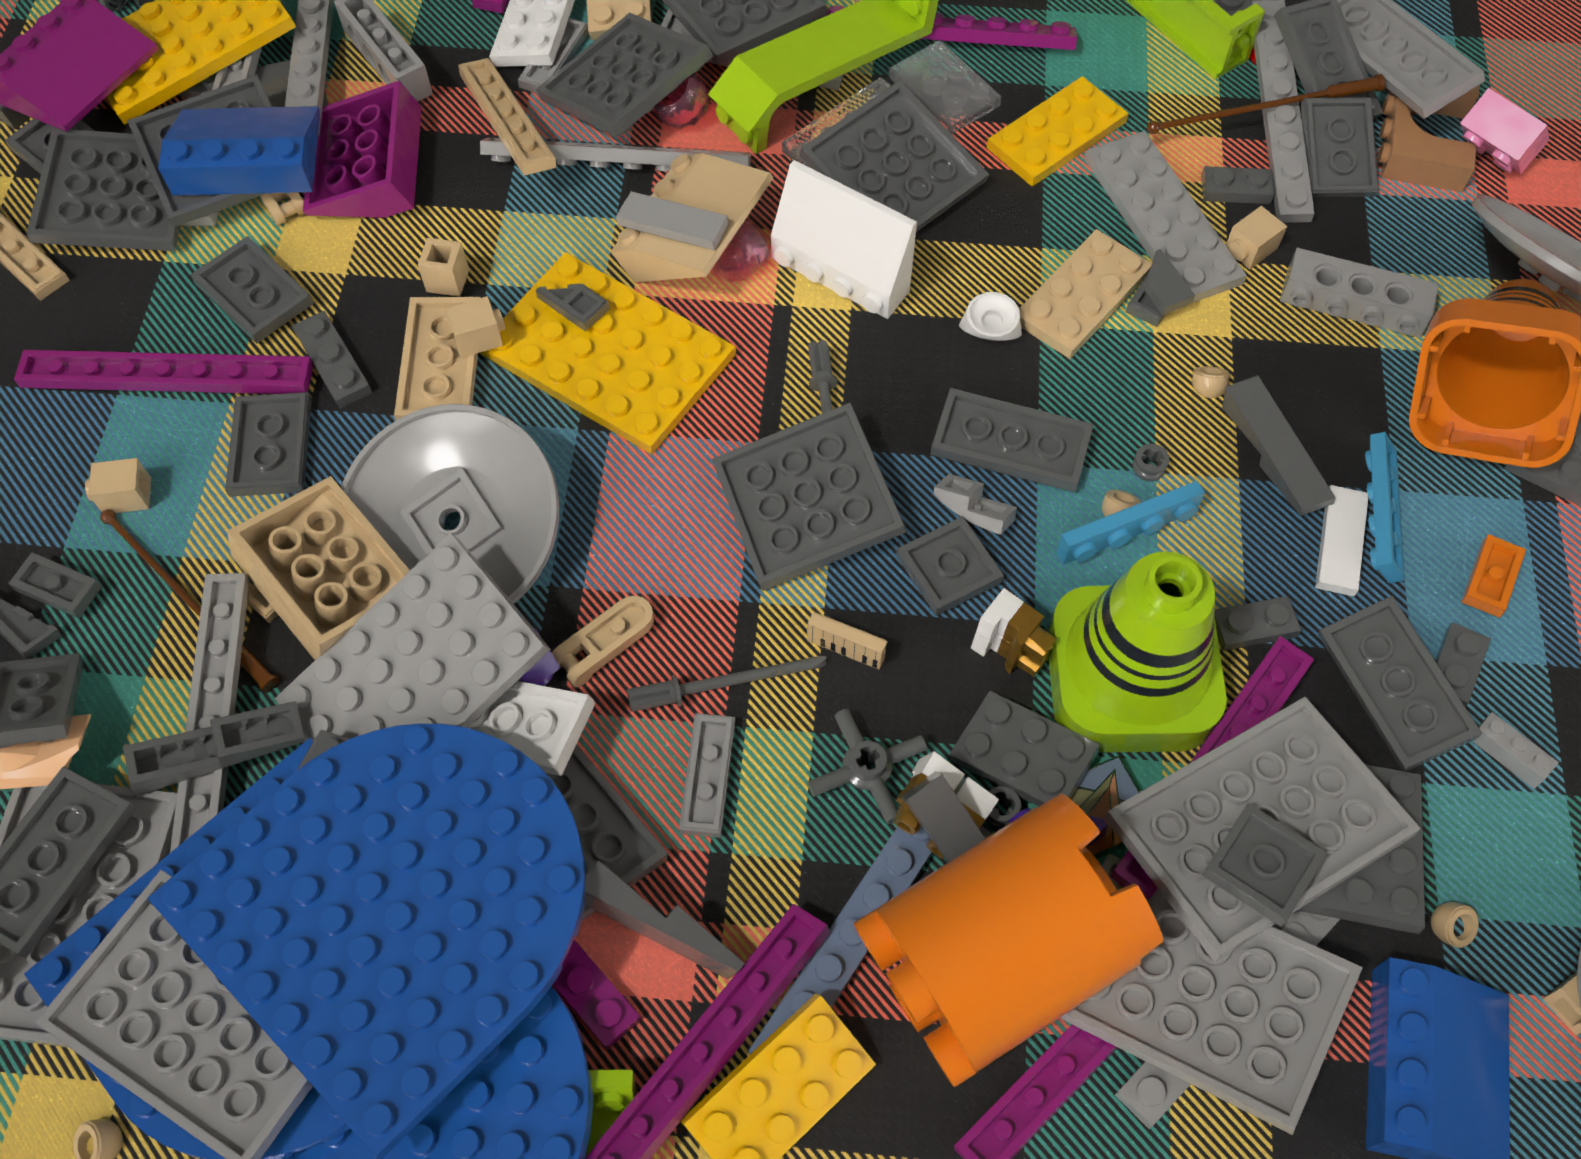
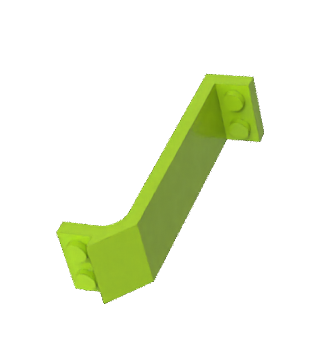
[708,0,939,154]
[1125,0,1265,79]

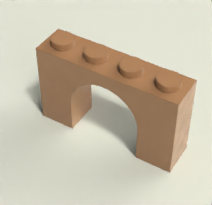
[1377,84,1480,192]

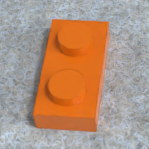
[1461,534,1526,618]

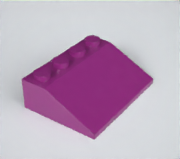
[0,0,159,132]
[303,80,422,218]

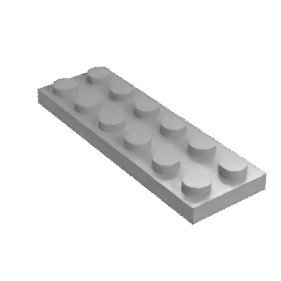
[1337,0,1485,119]
[1084,131,1247,303]

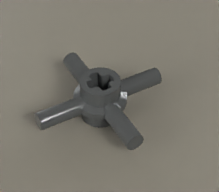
[807,709,927,824]

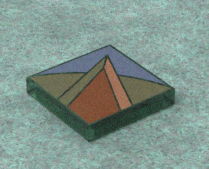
[1071,755,1140,859]

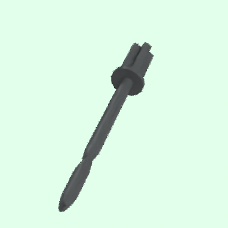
[808,340,838,414]
[627,656,826,712]

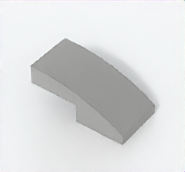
[933,474,1017,535]

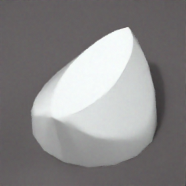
[959,292,1022,341]

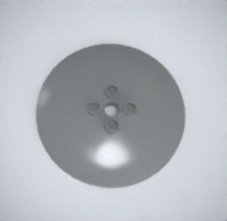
[1472,194,1581,302]
[341,404,560,604]

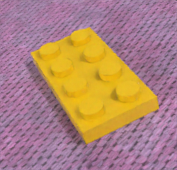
[987,76,1129,187]
[680,993,876,1159]

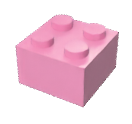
[1460,88,1549,174]

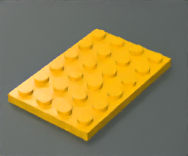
[106,0,296,125]
[480,252,736,455]

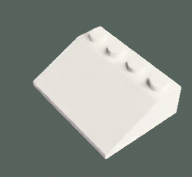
[771,160,917,319]

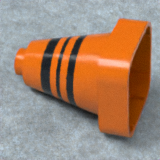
[1409,279,1581,468]

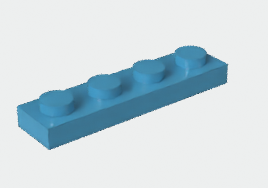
[1365,432,1404,583]
[1056,481,1205,565]

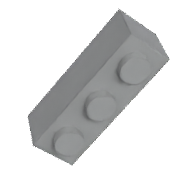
[1472,712,1559,789]

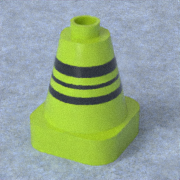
[1048,551,1227,753]

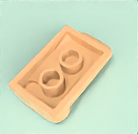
[0,714,91,789]

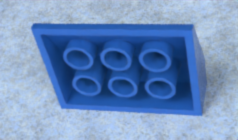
[158,106,320,196]
[1366,957,1510,1159]

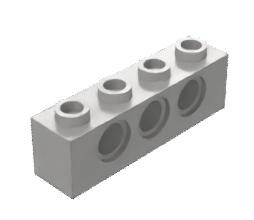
[334,0,433,102]
[1280,248,1439,337]

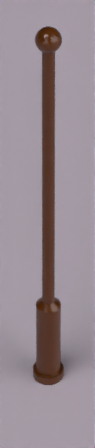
[1147,74,1385,134]
[100,509,280,693]

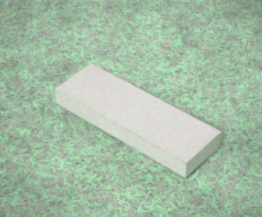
[1315,485,1368,597]

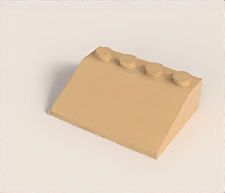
[611,153,773,282]
[227,476,410,660]

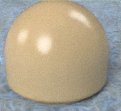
[1192,366,1230,398]
[1102,490,1141,517]
[1431,902,1479,948]
[73,1119,123,1159]

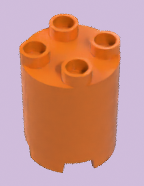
[853,793,1164,1088]

